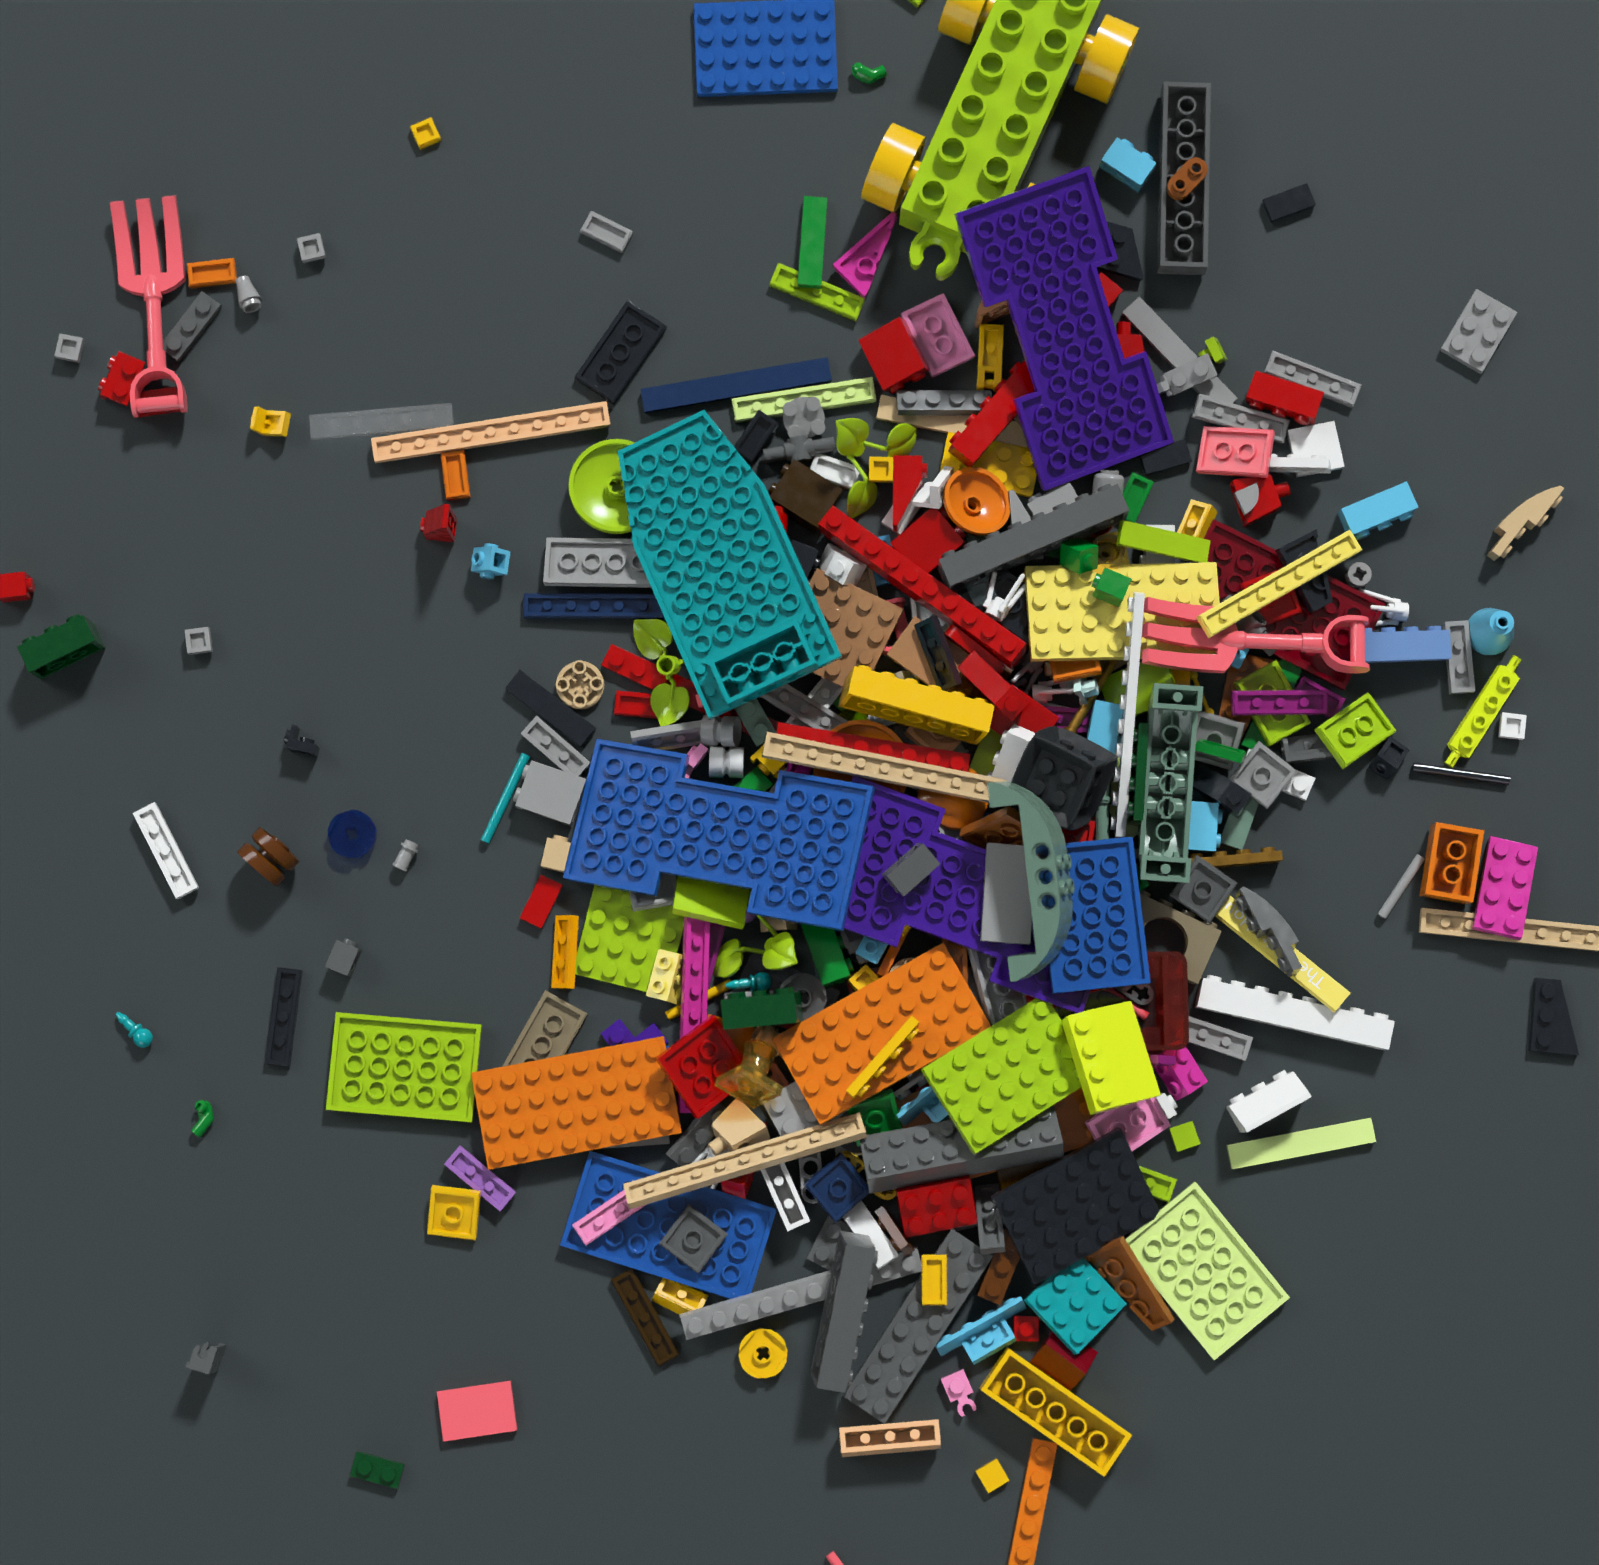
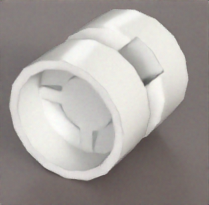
[709,746,744,778]

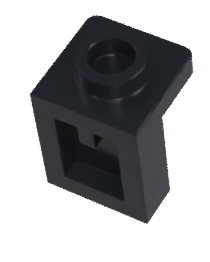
[284,724,320,757]
[1368,736,1410,780]

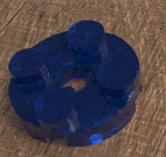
[328,810,377,858]

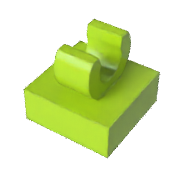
[1198,337,1228,364]

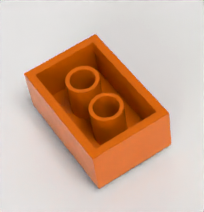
[1420,822,1484,904]

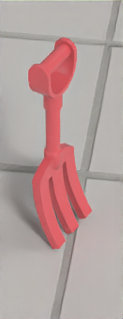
[110,195,188,418]
[1142,597,1370,673]

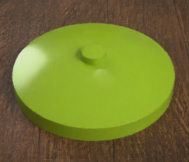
[569,439,635,534]

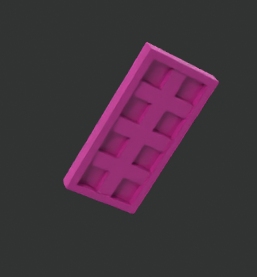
[1472,836,1538,940]

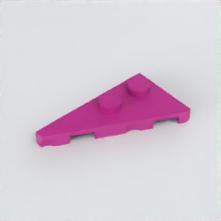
[833,212,897,299]

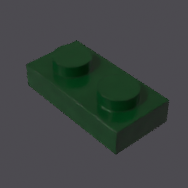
[350,1451,405,1489]

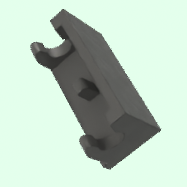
[1279,734,1333,764]
[881,843,940,896]
[185,1342,226,1374]

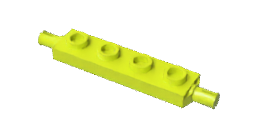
[1444,655,1522,768]

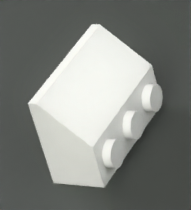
[1226,1070,1312,1133]

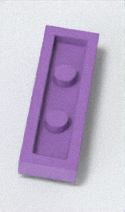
[444,1145,517,1212]

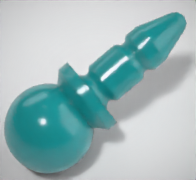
[725,972,772,991]
[116,1012,153,1048]

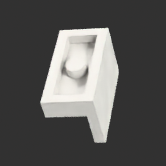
[912,466,954,509]

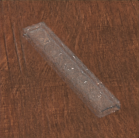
[309,403,454,440]

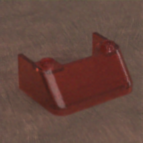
[1141,951,1189,1051]

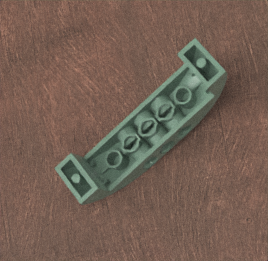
[1138,683,1203,883]
[987,781,1075,982]

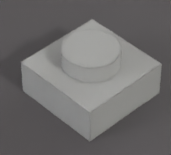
[297,233,326,263]
[54,333,85,363]
[185,627,213,655]

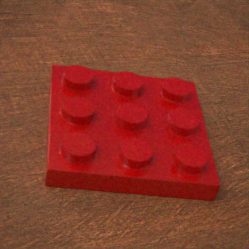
[655,1015,754,1119]

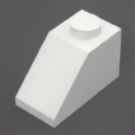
[819,543,867,587]

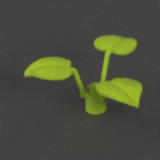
[836,418,917,518]
[633,619,690,726]
[714,889,798,978]

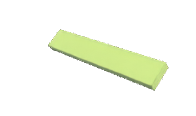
[732,377,876,423]
[1226,1118,1376,1169]

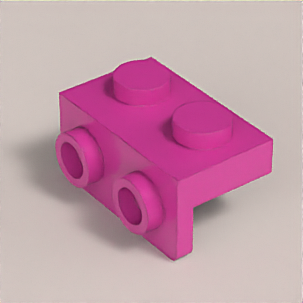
[1154,1040,1208,1101]

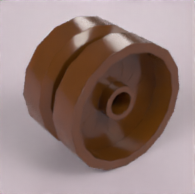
[237,827,300,887]

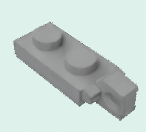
[1156,353,1218,397]

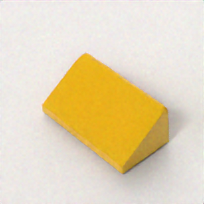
[1177,499,1217,538]
[652,1278,709,1314]

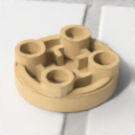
[556,660,605,710]

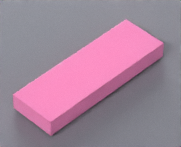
[572,1190,647,1246]

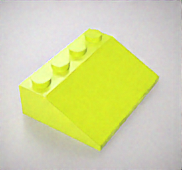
[1061,1001,1161,1116]

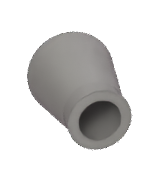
[235,276,262,313]

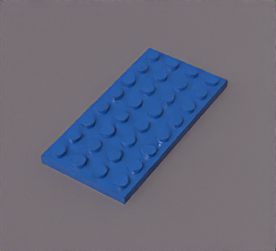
[560,1151,777,1299]

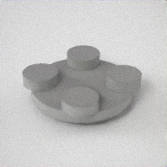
[783,397,825,438]

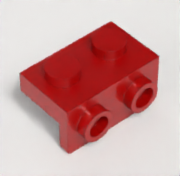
[98,351,146,407]

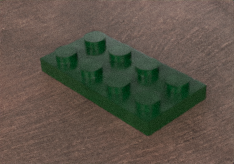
[1127,723,1149,826]

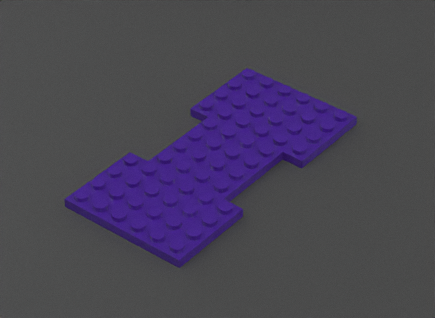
[954,166,1174,491]
[844,776,1090,1013]

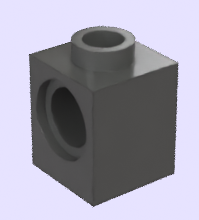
[325,938,362,977]

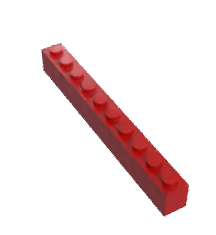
[948,272,1123,467]
[818,505,1026,670]

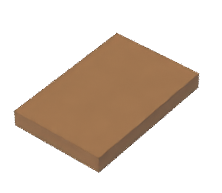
[886,616,969,692]

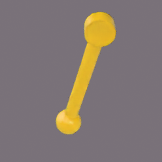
[1190,671,1214,714]

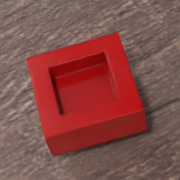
[1013,1316,1039,1341]

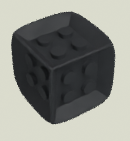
[1011,726,1117,830]

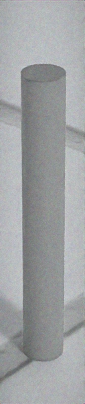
[1377,854,1425,919]

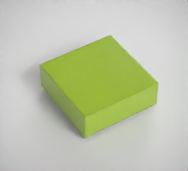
[1169,1121,1200,1152]

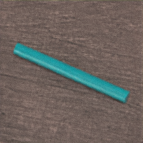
[481,753,530,844]

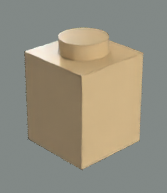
[541,835,571,873]

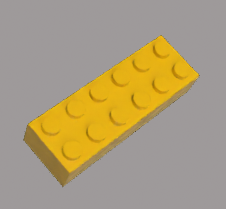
[838,665,995,745]
[979,1347,1132,1477]

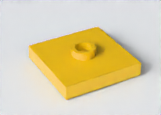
[427,1185,481,1240]

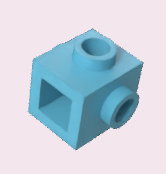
[471,543,510,579]

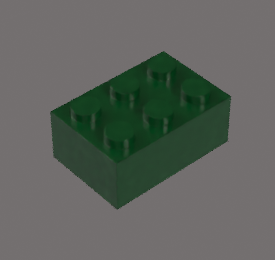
[17,614,106,680]
[721,987,803,1030]

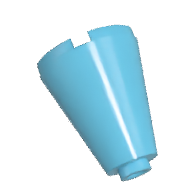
[1469,608,1514,655]

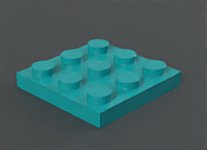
[1024,1258,1127,1355]

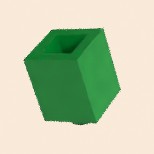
[1060,538,1098,574]
[1091,568,1132,607]

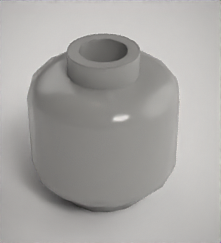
[1092,469,1124,495]

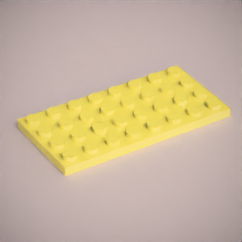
[1024,562,1220,662]

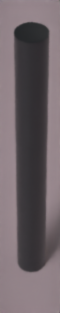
[1412,762,1510,785]

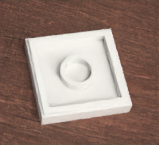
[1287,421,1345,477]

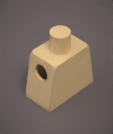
[708,1097,770,1156]

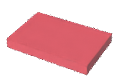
[1196,426,1275,478]
[437,1380,518,1441]

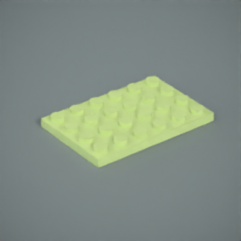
[1125,1182,1290,1360]

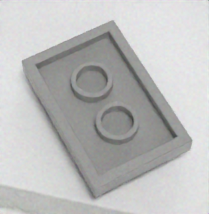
[1439,289,1517,374]

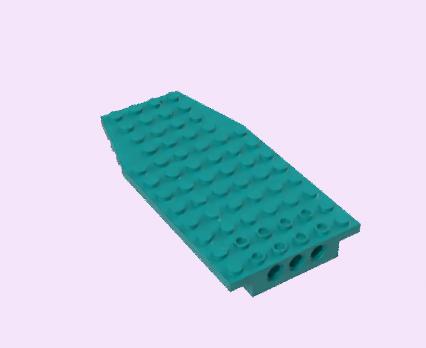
[618,410,843,720]

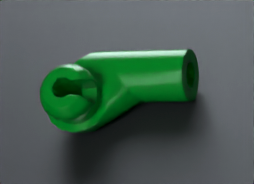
[851,62,887,84]
[191,1100,214,1138]

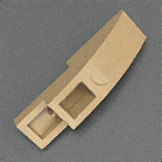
[1487,486,1564,561]

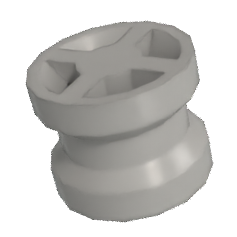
[1345,562,1372,589]

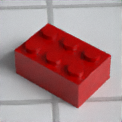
[895,1175,978,1238]

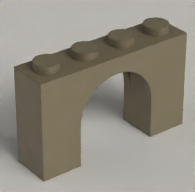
[1140,890,1222,985]

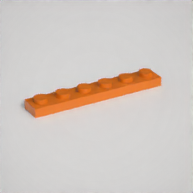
[1008,1438,1057,1565]

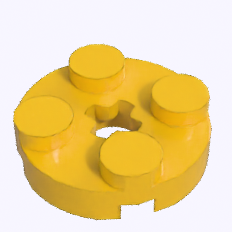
[739,1328,788,1378]

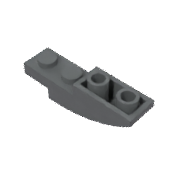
[1235,887,1302,978]

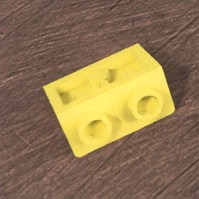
[646,949,683,1005]

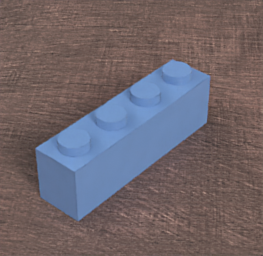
[1365,626,1452,663]

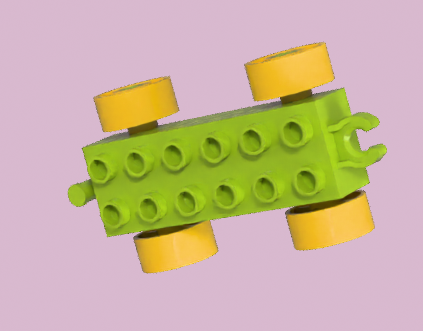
[861,0,1140,281]

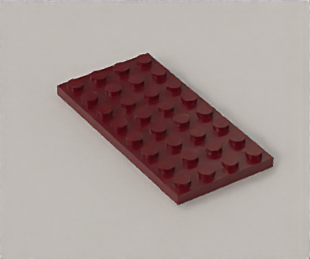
[1192,519,1386,690]

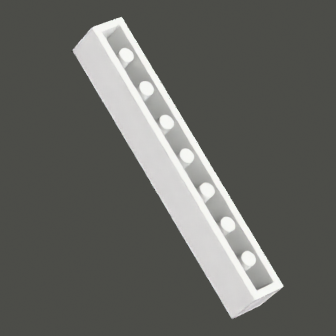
[1194,975,1395,1051]

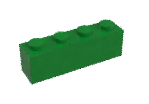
[801,924,854,988]

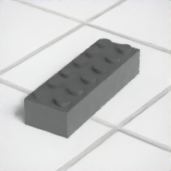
[810,1231,878,1393]

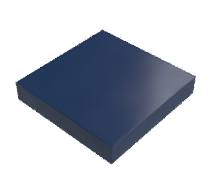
[803,1152,869,1223]

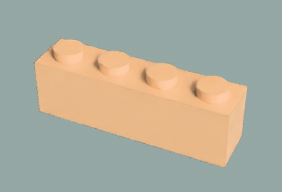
[839,1419,941,1457]

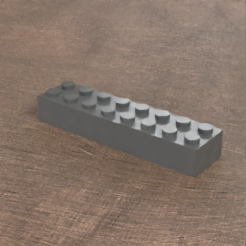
[1157,82,1211,275]
[938,484,1129,593]
[860,1105,1064,1194]
[843,1229,993,1424]

